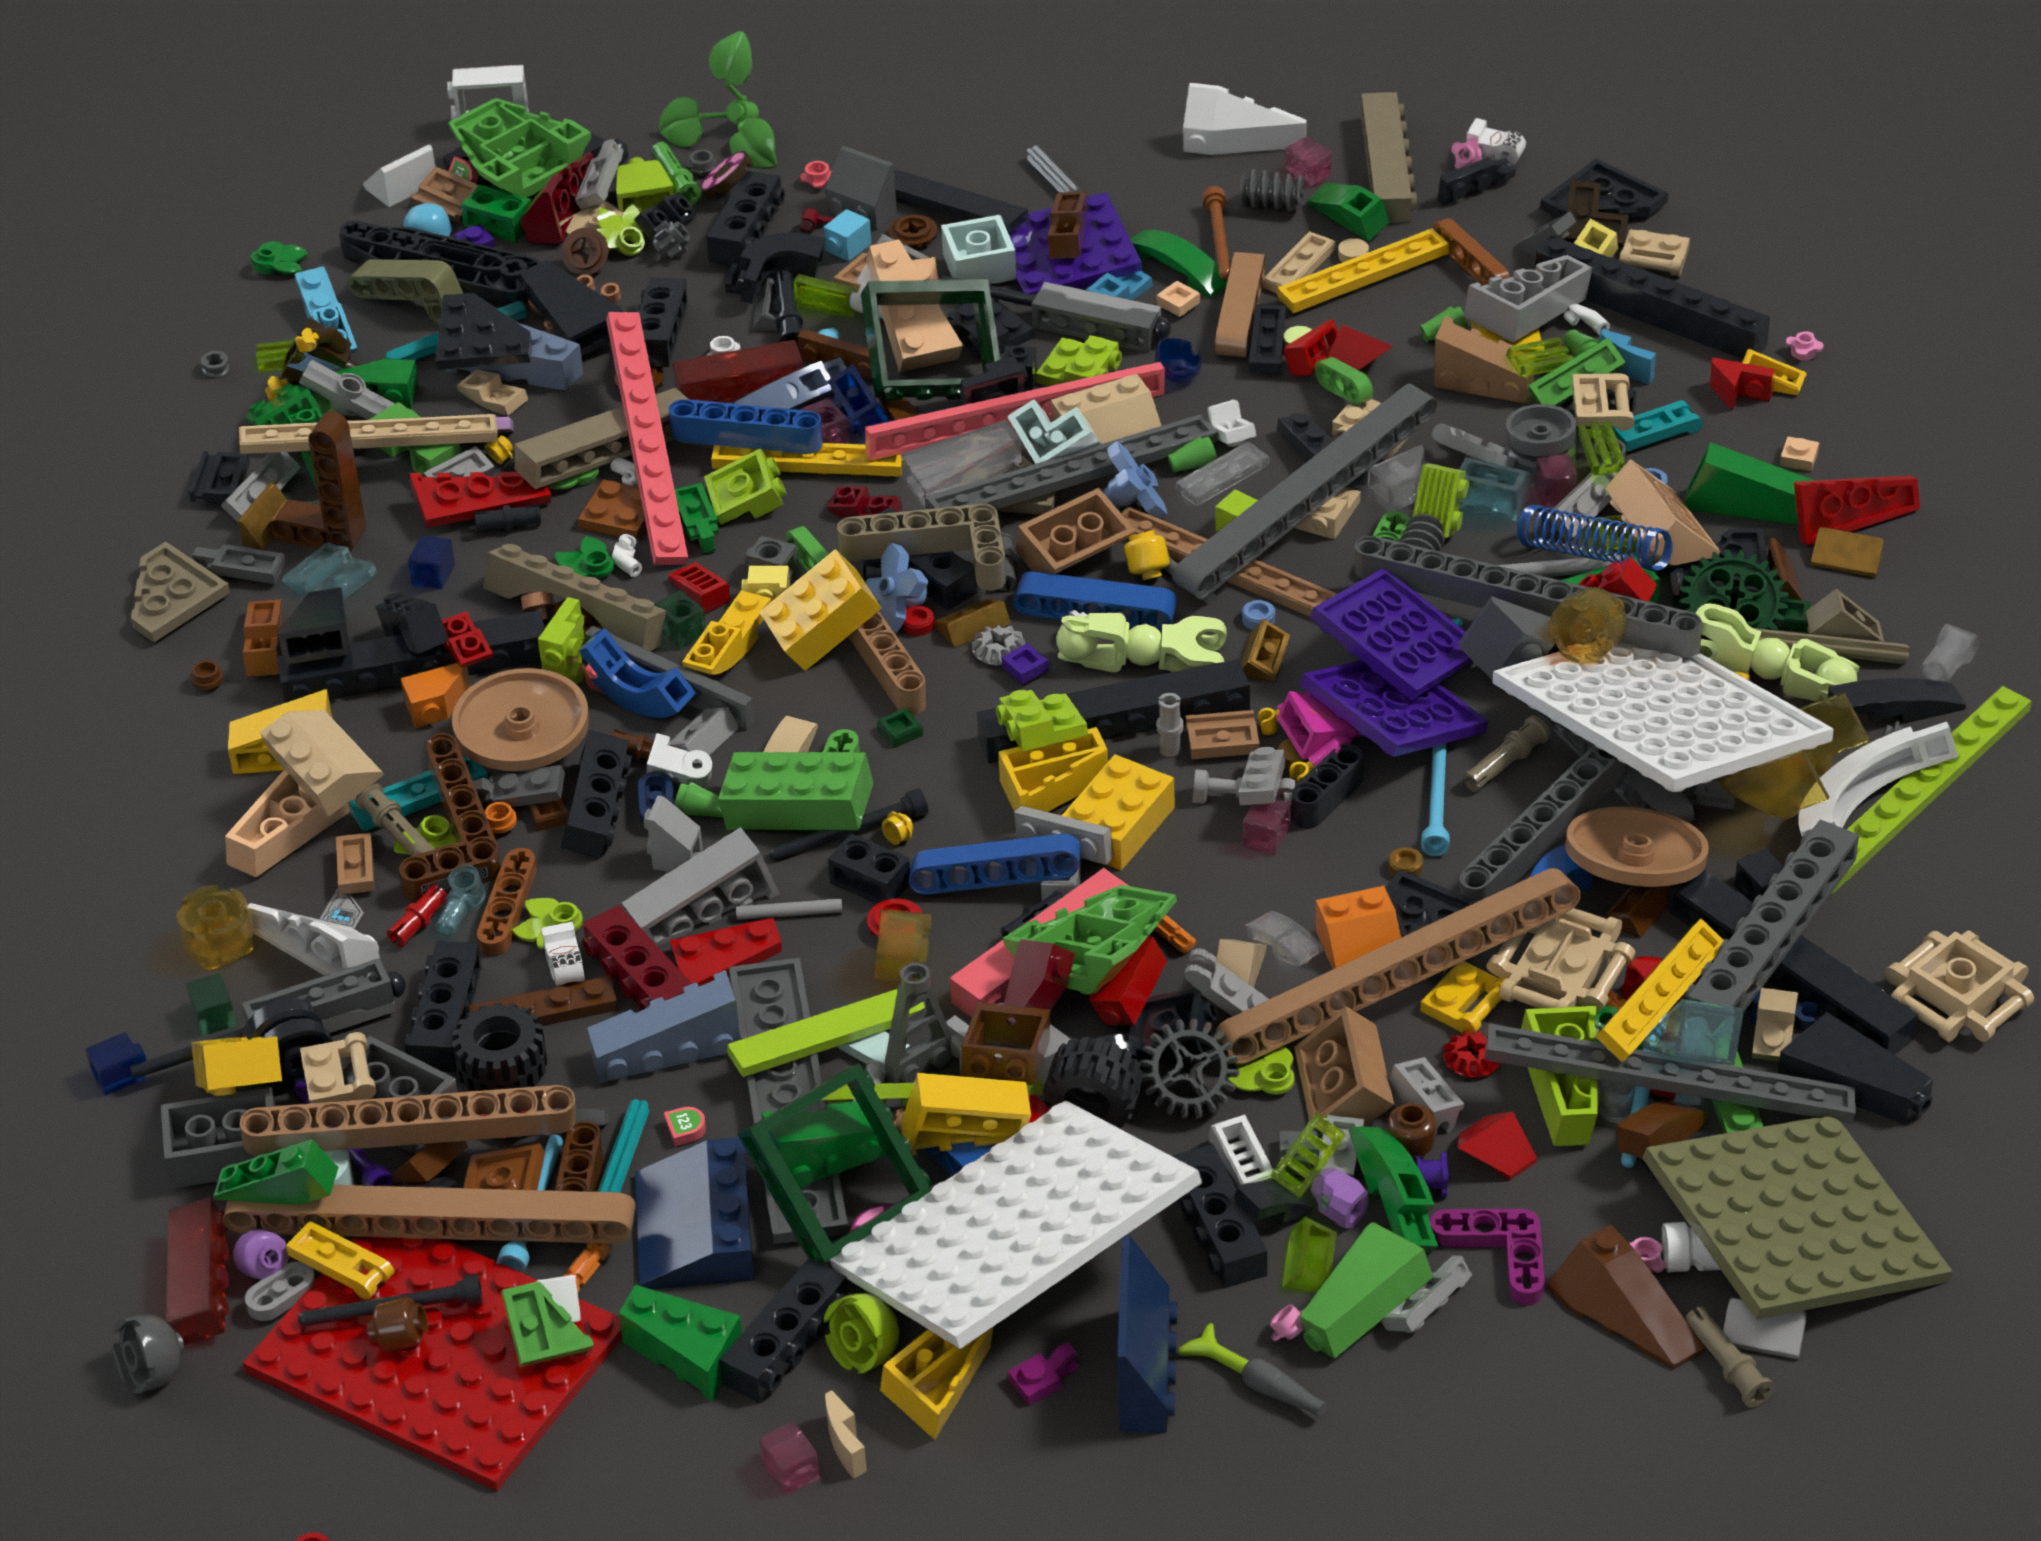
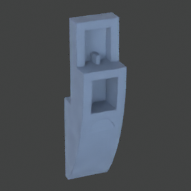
[733,357,855,410]

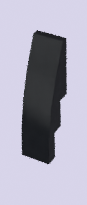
[1828,678,1966,724]

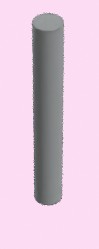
[736,899,843,920]

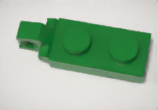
[675,483,719,554]

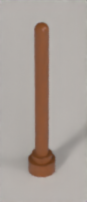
[1202,186,1230,280]

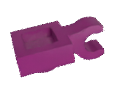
[1007,1343,1079,1406]

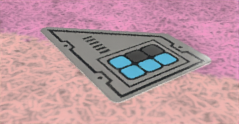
[319,888,363,928]

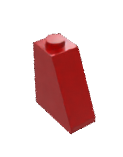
[1090,937,1167,1026]

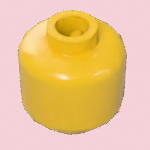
[1124,530,1170,580]

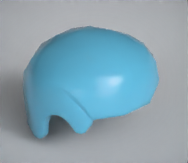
[403,203,452,237]

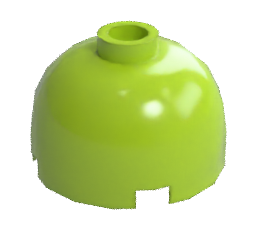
[824,1294,899,1373]

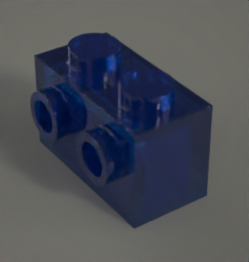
[827,364,890,442]

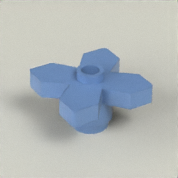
[1104,441,1167,519]
[865,543,928,633]

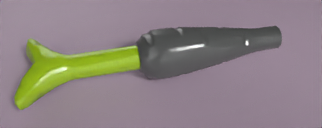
[1178,1323,1327,1417]

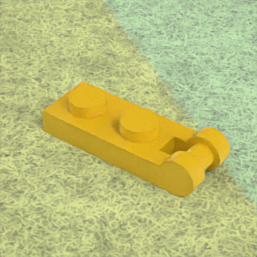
[286,1221,394,1300]

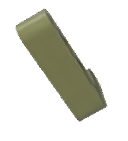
[347,259,463,325]

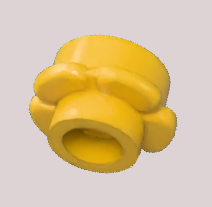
[484,435,514,464]
[882,812,913,845]

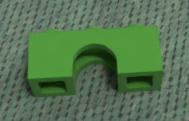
[369,402,461,477]

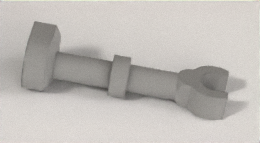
[1192,769,1296,807]

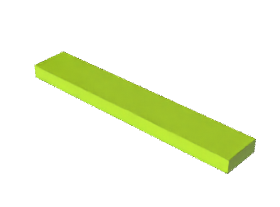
[727,989,939,1077]

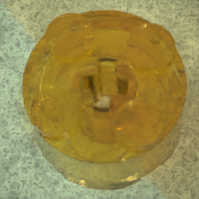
[1549,587,1626,664]
[176,885,254,970]
[874,910,932,983]

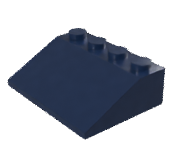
[635,1137,754,1289]
[1118,1235,1177,1432]

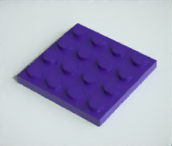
[1008,192,1143,294]
[1309,567,1474,700]
[1300,660,1489,757]

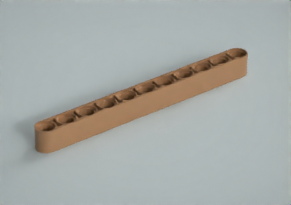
[1215,868,1580,1064]
[223,1185,636,1244]

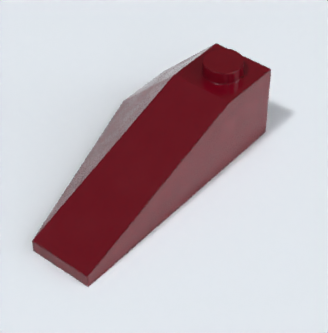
[521,153,594,243]

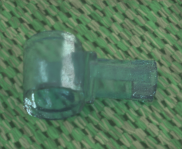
[435,865,487,936]

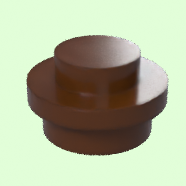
[190,660,224,690]

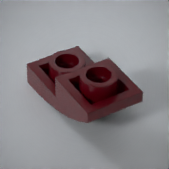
[827,486,903,518]

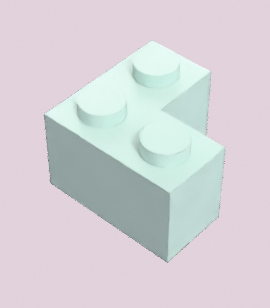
[1007,399,1101,464]

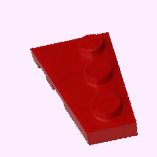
[670,918,782,987]

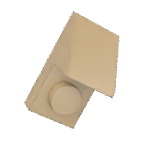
[1752,988,1798,1062]

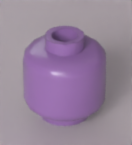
[233,1229,289,1280]

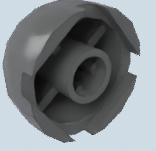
[112,1314,184,1394]

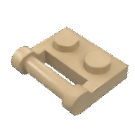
[1619,229,1690,277]
[1572,374,1634,431]
[300,1032,376,1104]

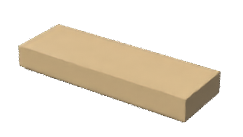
[1262,232,1335,293]

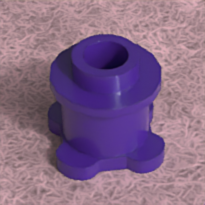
[1415,1152,1448,1198]

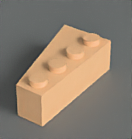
[866,239,963,373]
[225,769,356,877]

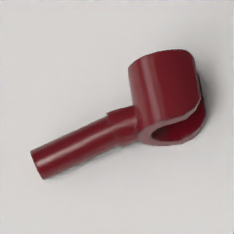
[800,208,836,232]

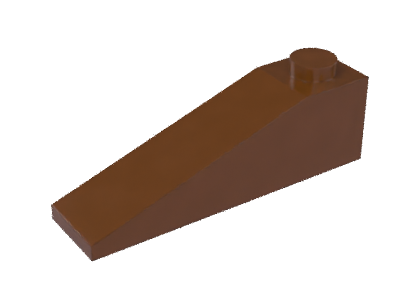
[1547,1225,1705,1370]

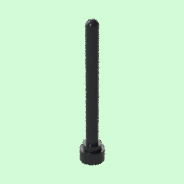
[769,788,929,860]
[297,1274,483,1327]

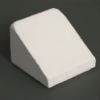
[537,1275,581,1322]

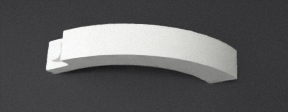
[1798,722,1958,837]

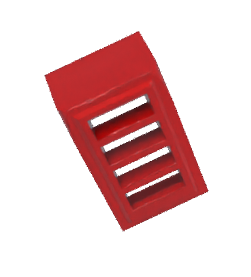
[1283,319,1338,376]
[668,562,731,614]

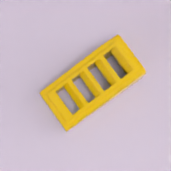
[1742,349,1807,396]

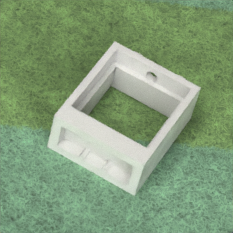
[447,65,529,120]

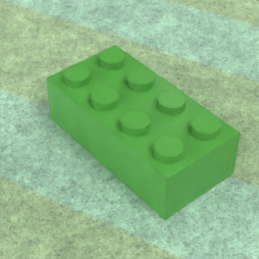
[718,752,874,830]

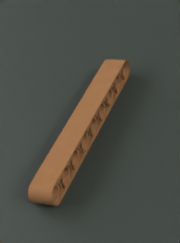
[240,1085,576,1156]

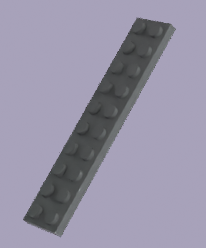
[729,957,848,1245]

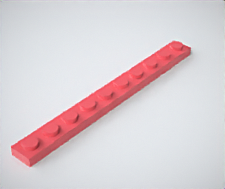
[606,312,688,565]
[865,362,1165,460]

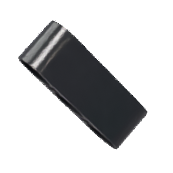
[1292,744,1363,829]

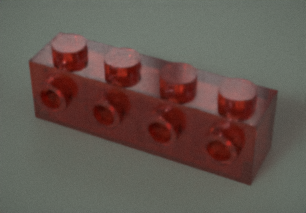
[672,340,803,402]
[166,1197,229,1345]

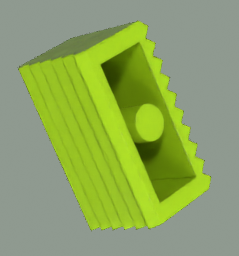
[1413,463,1469,537]

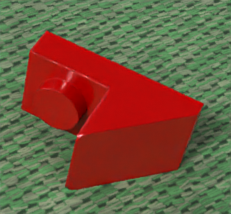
[1709,358,1775,409]

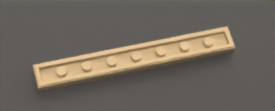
[239,414,498,454]

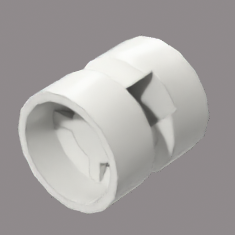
[1662,1222,1721,1273]

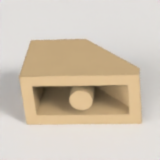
[1217,939,1267,988]

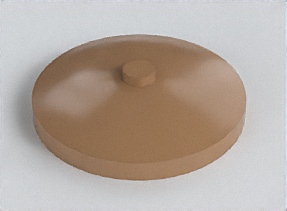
[452,668,589,771]
[1565,807,1709,887]

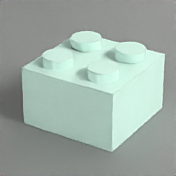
[941,215,1016,284]

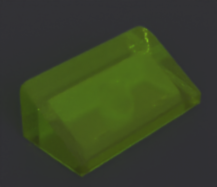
[1282,1217,1337,1292]

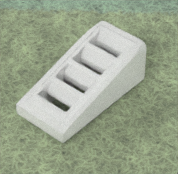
[1208,1115,1276,1186]

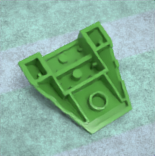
[448,98,592,198]
[1003,885,1177,994]

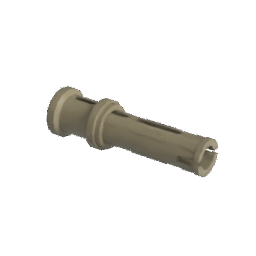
[1462,715,1551,792]
[355,782,435,856]
[1685,1307,1775,1408]

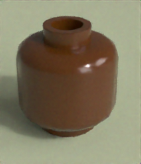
[1387,1103,1436,1158]
[368,1297,428,1352]

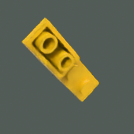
[682,590,771,675]

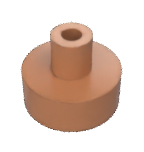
[521,591,555,622]

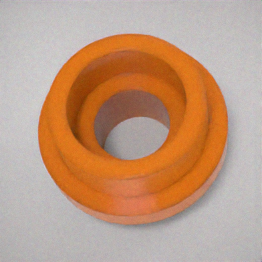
[485,802,517,834]

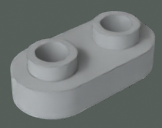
[245,1261,316,1321]

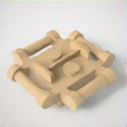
[1486,908,1636,1010]
[1884,930,2034,1042]

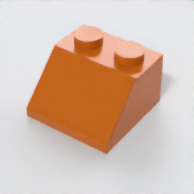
[1316,886,1401,969]

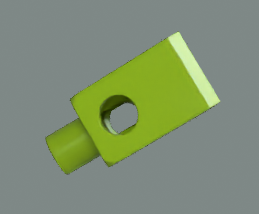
[616,157,674,213]

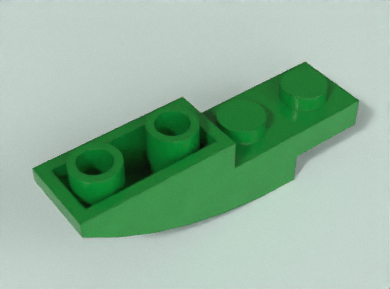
[1349,1126,1438,1254]

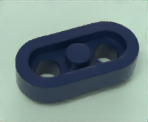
[638,772,674,825]

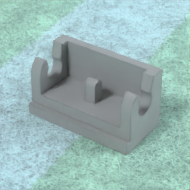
[1389,1057,1464,1134]

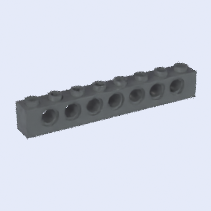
[1684,819,1859,1037]

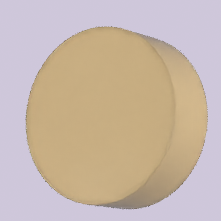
[1338,238,1369,262]

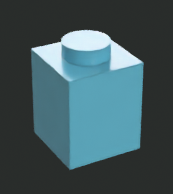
[823,209,872,262]

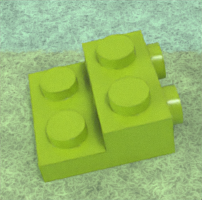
[1036,335,1122,386]
[704,448,787,525]
[538,597,586,684]
[996,690,1088,752]

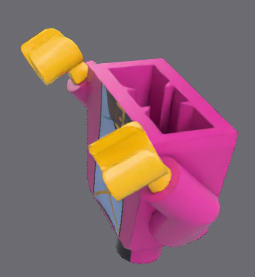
[1257,691,1362,785]

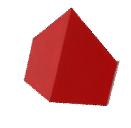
[1327,325,1394,371]
[1458,1112,1537,1181]

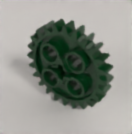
[1678,549,1788,641]

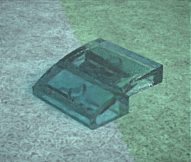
[281,543,378,600]

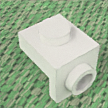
[1207,400,1256,447]

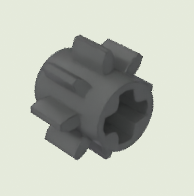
[653,221,690,259]

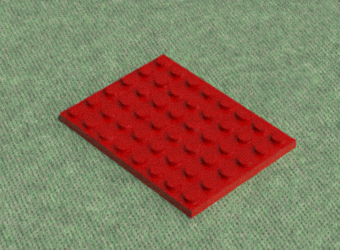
[243,1237,622,1492]

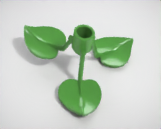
[659,31,777,168]

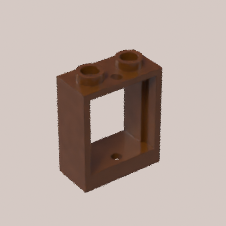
[961,1002,1050,1086]

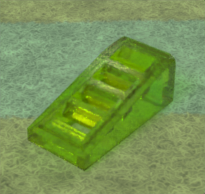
[1270,1112,1346,1198]

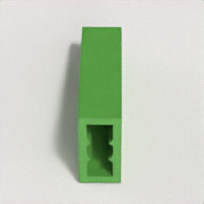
[1299,1222,1433,1359]

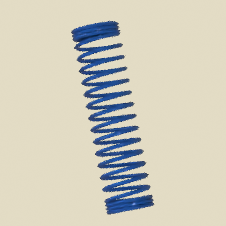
[1517,505,1673,572]

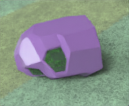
[1311,1167,1369,1228]

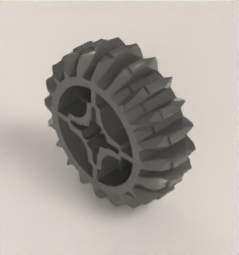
[1139,1019,1239,1119]

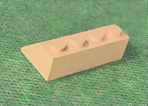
[1605,459,1721,565]

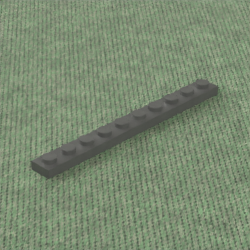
[925,414,1218,509]
[1485,1024,1856,1124]

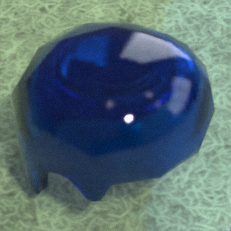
[1154,338,1201,383]

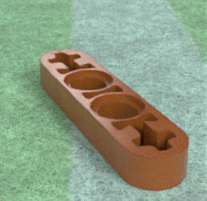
[1432,218,1510,286]
[477,848,537,956]

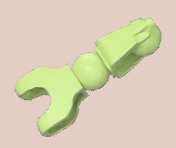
[1696,603,1860,702]
[1056,613,1227,672]

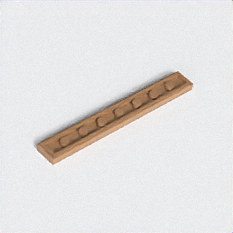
[1121,506,1337,616]

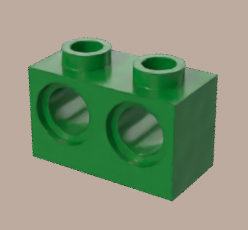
[461,185,531,243]

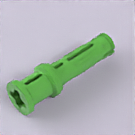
[651,142,702,206]

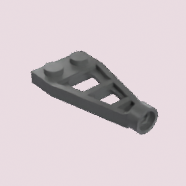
[885,963,953,1083]

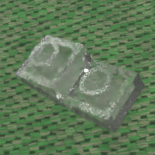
[1246,911,1324,966]

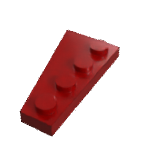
[409,472,551,528]
[1794,475,1920,546]

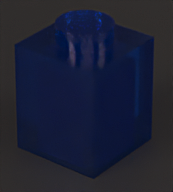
[408,535,455,589]
[85,1032,147,1096]

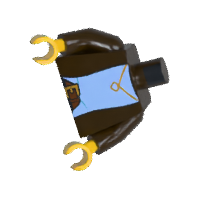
[265,318,360,400]

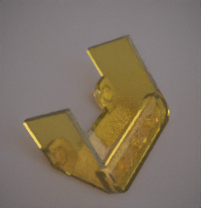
[1717,692,1870,820]

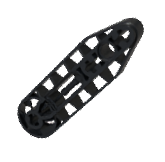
[339,221,540,304]

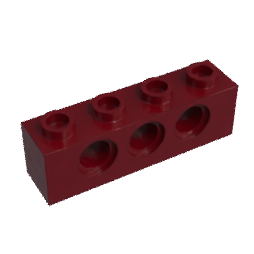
[582,905,692,1011]

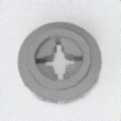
[972,624,1025,665]

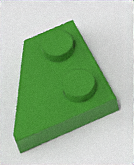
[501,1281,594,1367]

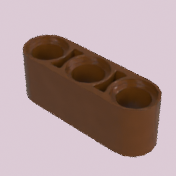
[555,1121,604,1192]

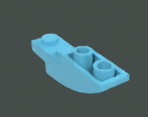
[295,266,358,354]

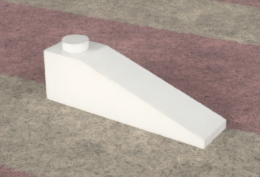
[1183,83,1306,155]
[246,903,380,976]

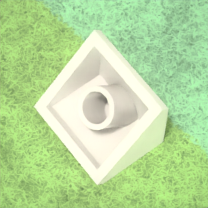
[363,144,435,207]

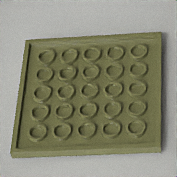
[1643,1117,1953,1320]

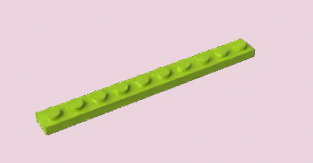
[1831,686,2031,895]

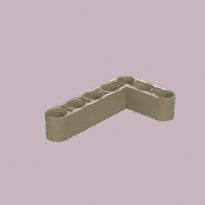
[837,504,1006,590]

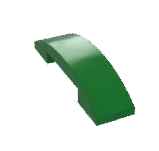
[1130,230,1228,299]

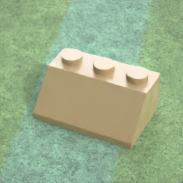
[1051,374,1161,444]
[259,710,384,817]

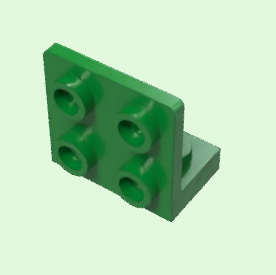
[244,383,323,426]

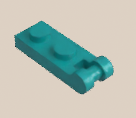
[1610,400,1703,452]

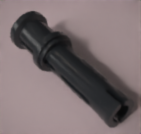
[773,271,803,352]

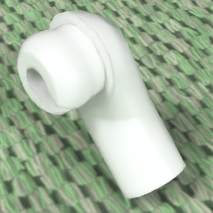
[1563,304,1610,335]
[611,457,639,487]
[612,534,642,577]

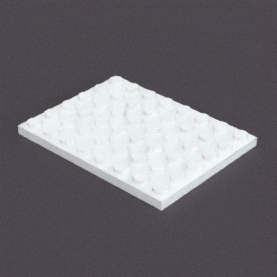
[1492,638,1834,792]
[830,1101,1202,1349]

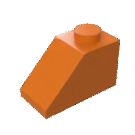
[401,663,470,728]

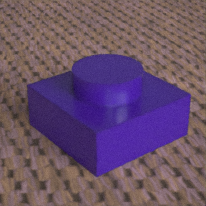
[454,224,495,248]
[1001,643,1049,684]

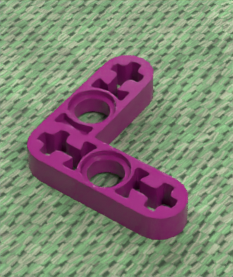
[1430,1209,1545,1306]

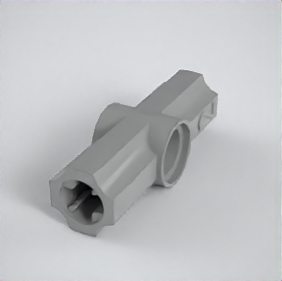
[299,360,395,420]

